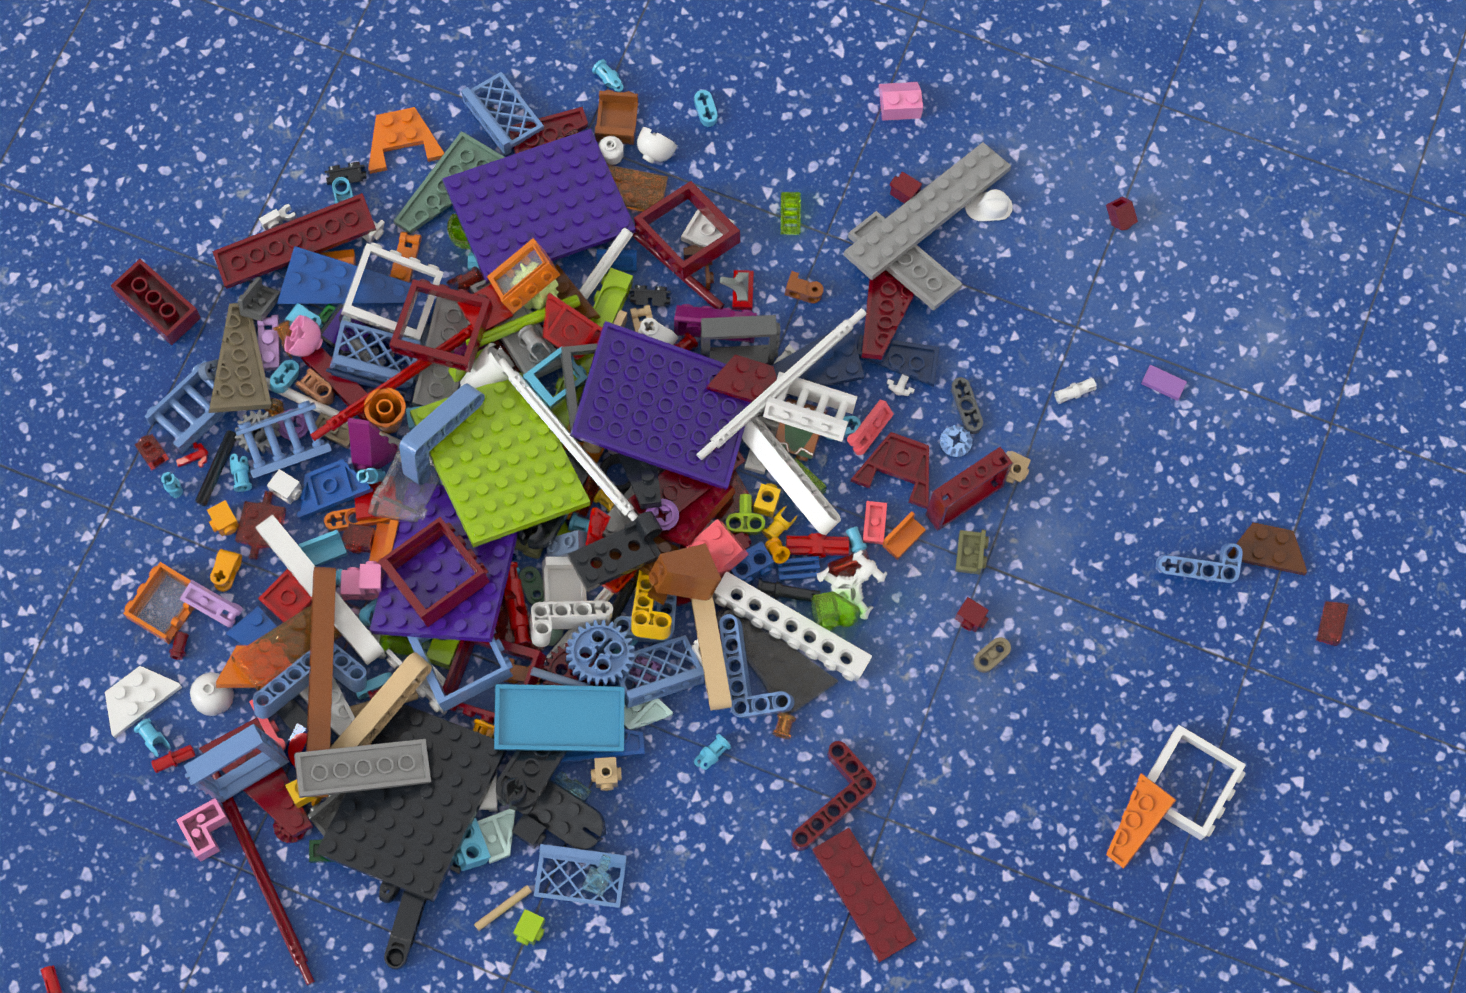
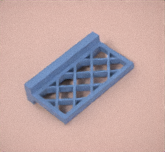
[461,72,544,156]
[330,320,421,389]
[616,635,705,708]
[534,844,627,908]

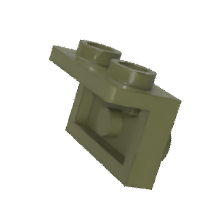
[955,529,989,575]

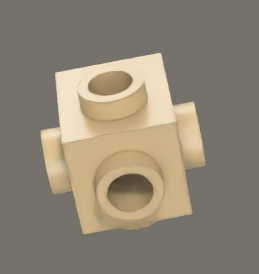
[1006,451,1031,484]
[591,757,622,791]

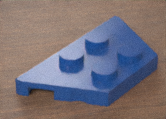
[297,459,373,520]

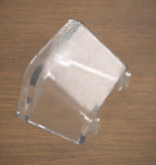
[368,433,440,523]

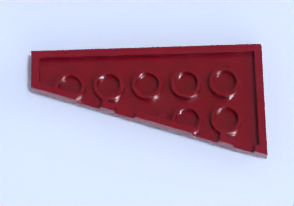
[861,270,915,360]
[199,718,313,838]

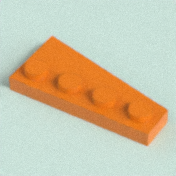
[1106,773,1176,868]

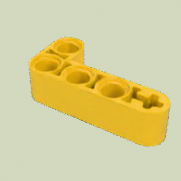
[631,570,672,640]

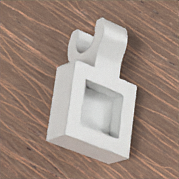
[259,204,296,231]

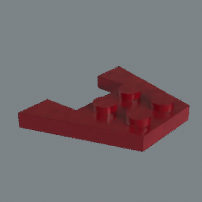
[850,432,929,509]

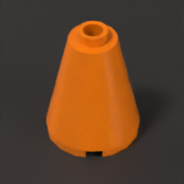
[364,388,406,434]

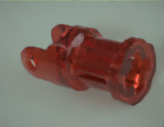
[446,266,484,291]

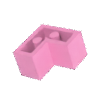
[341,561,385,600]
[176,798,230,861]

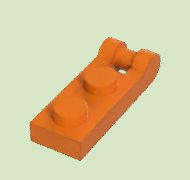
[390,231,422,282]

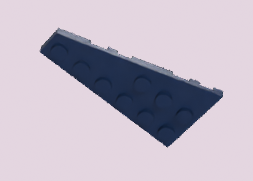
[771,330,864,395]

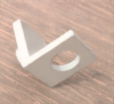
[362,220,385,244]

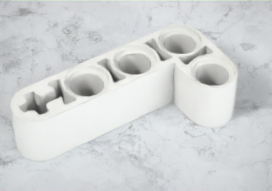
[529,600,613,647]

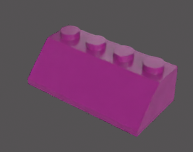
[674,304,757,343]

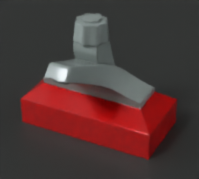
[720,270,754,311]

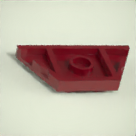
[706,354,777,403]

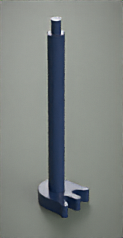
[326,368,414,408]

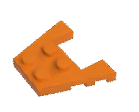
[368,107,444,174]

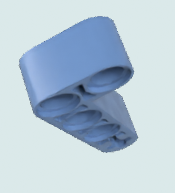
[1156,543,1243,583]

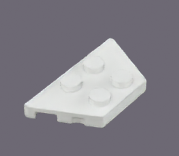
[105,666,182,738]

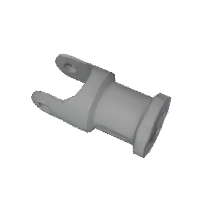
[518,325,551,362]

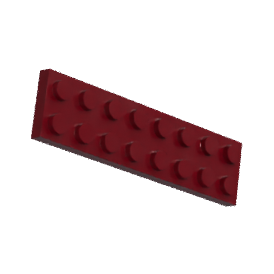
[212,193,377,289]

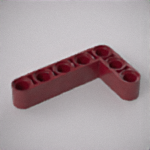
[791,741,876,851]

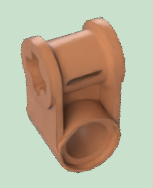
[295,368,335,405]

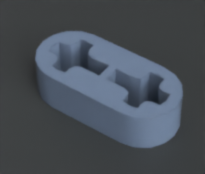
[198,359,219,381]

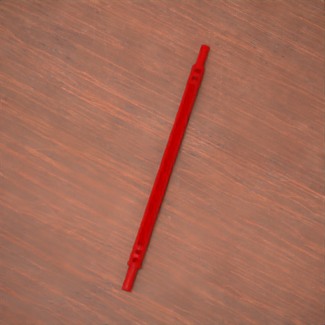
[310,325,473,441]

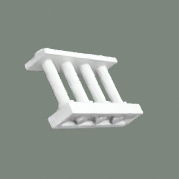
[763,372,857,442]

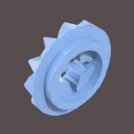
[940,425,973,457]

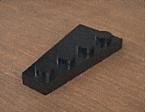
[617,453,662,509]

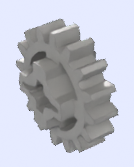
[235,409,281,454]

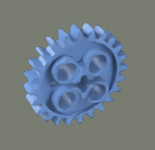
[566,620,635,686]

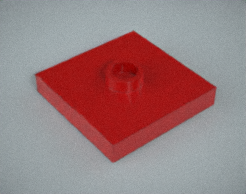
[258,568,312,627]

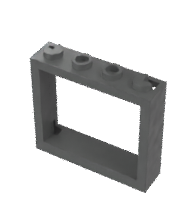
[700,315,781,365]
[561,344,597,432]

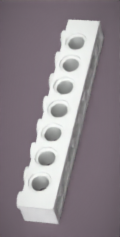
[713,571,872,682]

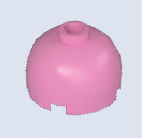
[284,315,323,357]

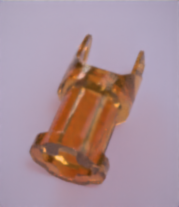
[273,320,292,359]

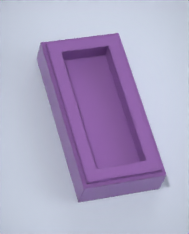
[1141,365,1187,401]

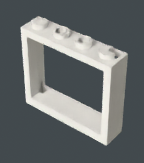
[341,243,444,340]
[1147,725,1246,840]

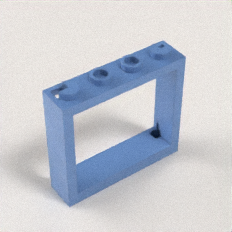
[408,630,513,712]
[184,724,289,802]

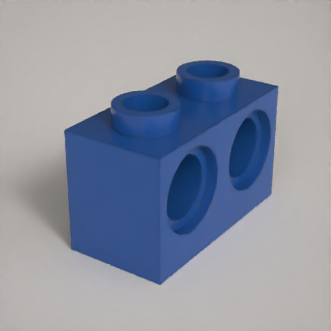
[729,541,774,585]

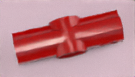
[786,533,849,558]

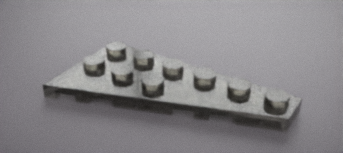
[716,607,838,718]

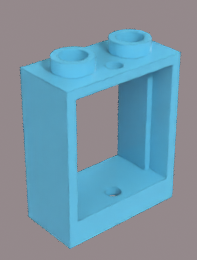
[523,346,587,410]

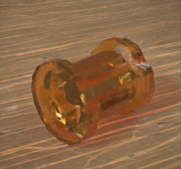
[772,713,796,739]

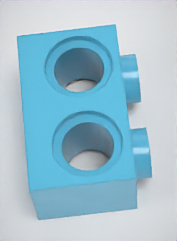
[455,818,491,871]

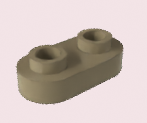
[973,637,1011,673]

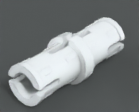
[1054,378,1097,404]

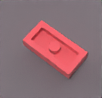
[863,501,887,545]

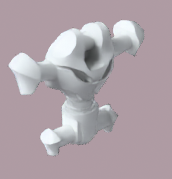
[817,550,887,619]

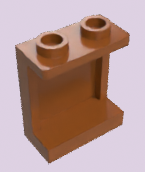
[595,90,638,145]

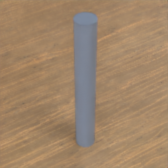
[530,667,593,686]

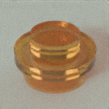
[264,398,284,416]

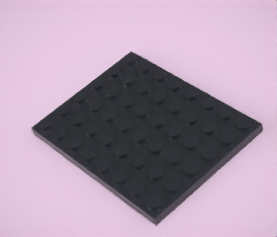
[316,704,507,902]

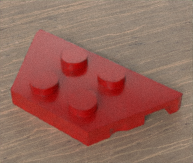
[542,293,602,360]

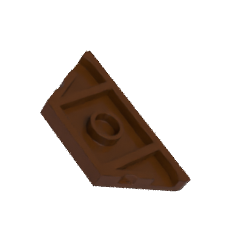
[543,264,601,320]
[1227,522,1307,576]

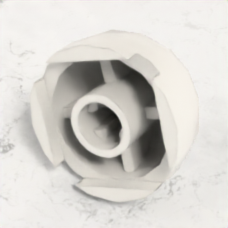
[637,127,678,164]
[190,672,234,716]

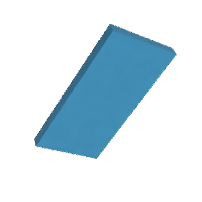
[494,684,625,752]

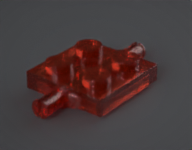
[235,491,286,560]

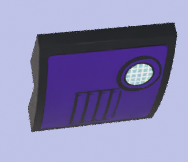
[320,304,372,357]

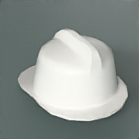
[965,189,1013,221]

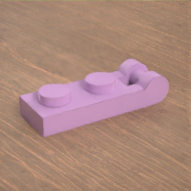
[257,315,280,371]
[180,580,243,627]

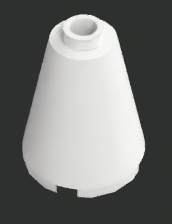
[460,343,517,388]

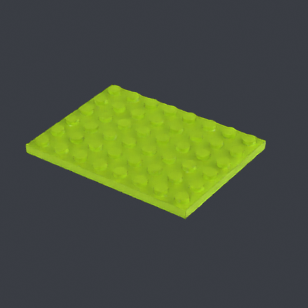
[410,373,590,548]

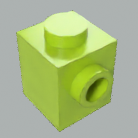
[513,909,546,946]

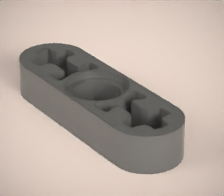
[951,377,983,434]

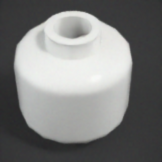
[598,136,624,165]

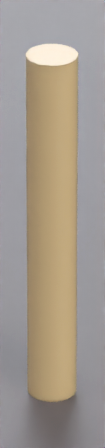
[474,885,532,931]

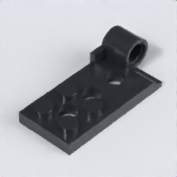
[568,511,663,592]

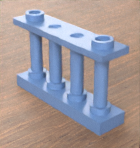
[145,360,227,455]
[235,400,332,478]

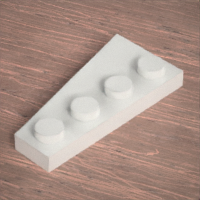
[299,676,355,737]

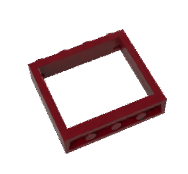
[634,181,741,280]
[390,279,493,373]
[926,447,1013,531]
[378,517,490,627]
[443,638,547,724]

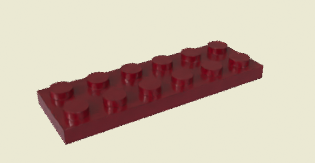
[627,451,746,521]
[812,828,917,963]

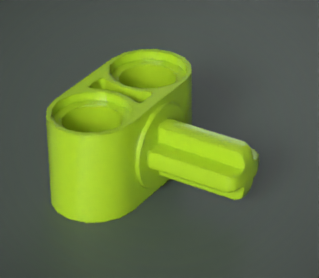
[725,494,765,535]

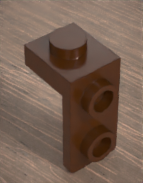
[683,245,714,290]

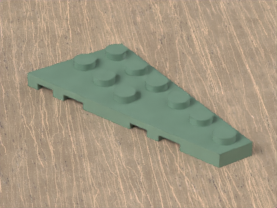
[394,131,504,234]

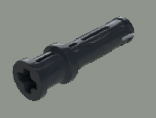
[757,578,820,604]

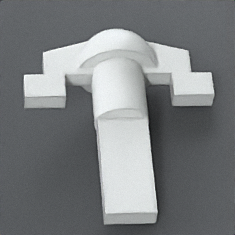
[887,374,915,396]

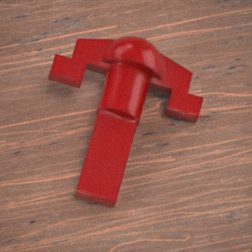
[176,442,208,468]

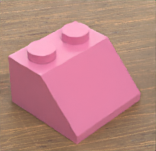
[879,82,923,121]

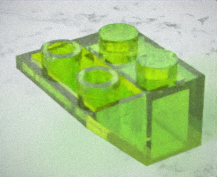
[811,591,860,631]

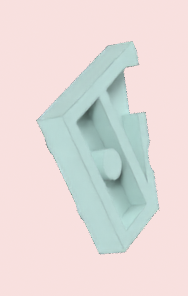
[624,699,673,730]
[477,809,515,864]

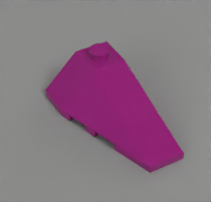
[348,418,400,471]

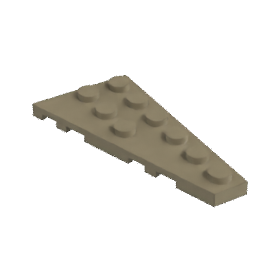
[209,303,271,413]

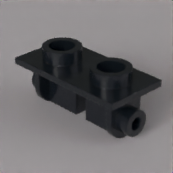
[324,162,367,186]
[630,285,671,307]

